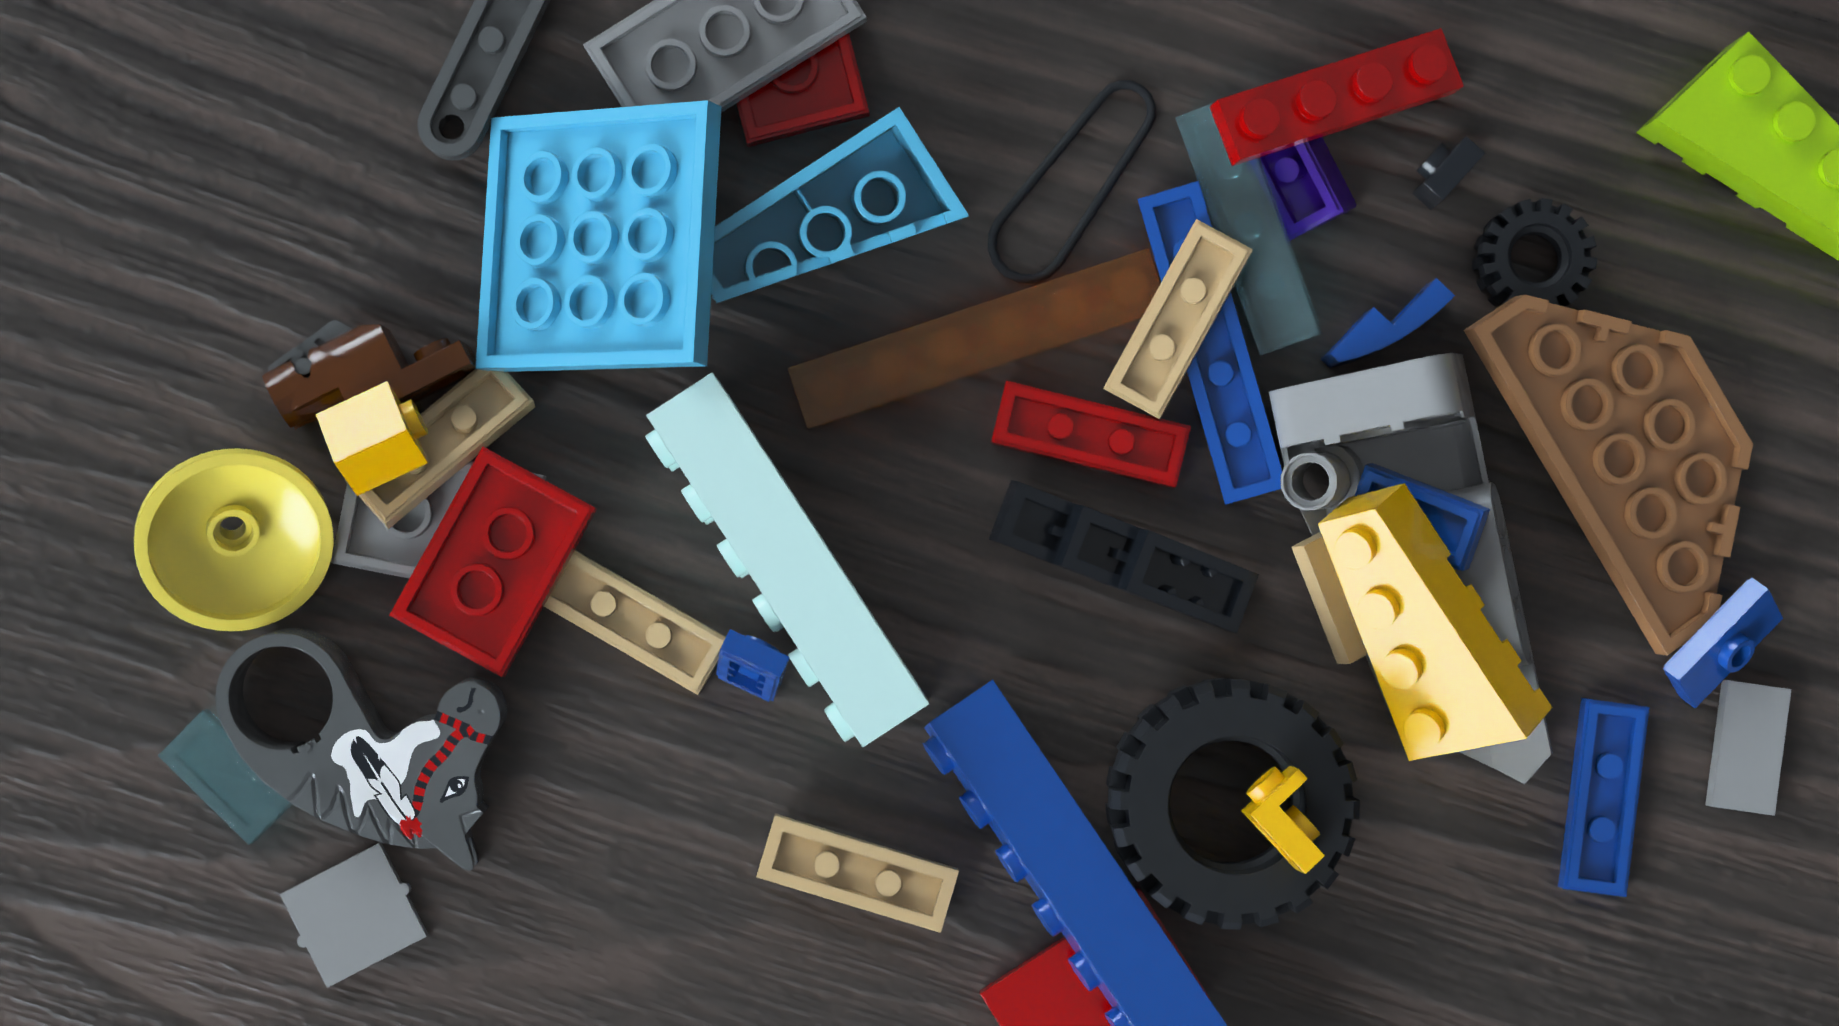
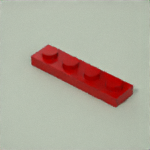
[1210,28,1464,166]

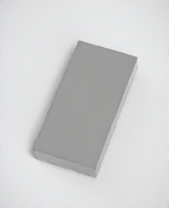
[1705,680,1792,816]

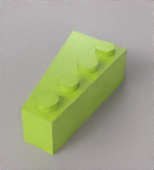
[1636,31,1839,261]

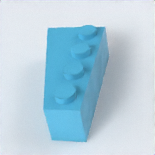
[711,107,969,303]

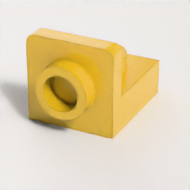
[1241,766,1325,874]

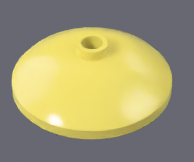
[134,448,334,631]

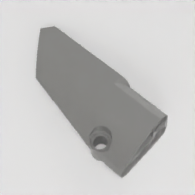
[1269,353,1553,784]

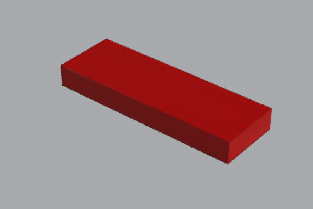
[991,381,1191,488]

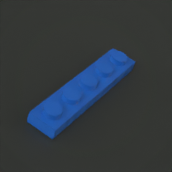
[1137,181,1282,505]

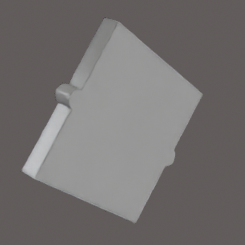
[279,842,429,988]

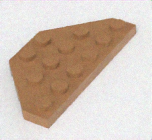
[1464,295,1753,656]

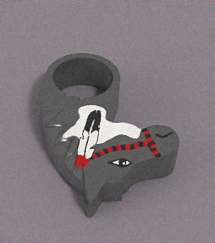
[215,628,507,871]

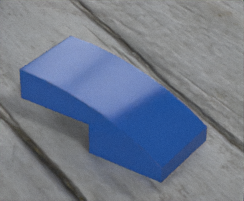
[1320,278,1455,368]

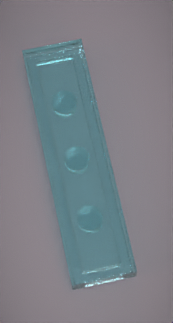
[1175,103,1323,356]

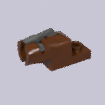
[262,320,476,430]

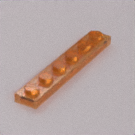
[787,248,1160,430]

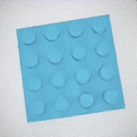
[475,100,722,372]

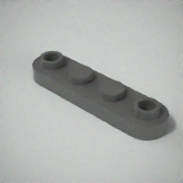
[417,0,551,160]

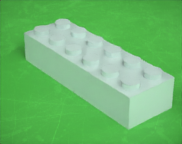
[645,372,929,747]

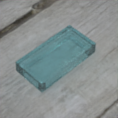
[158,709,292,845]

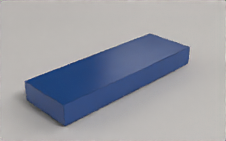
[1558,698,1650,897]

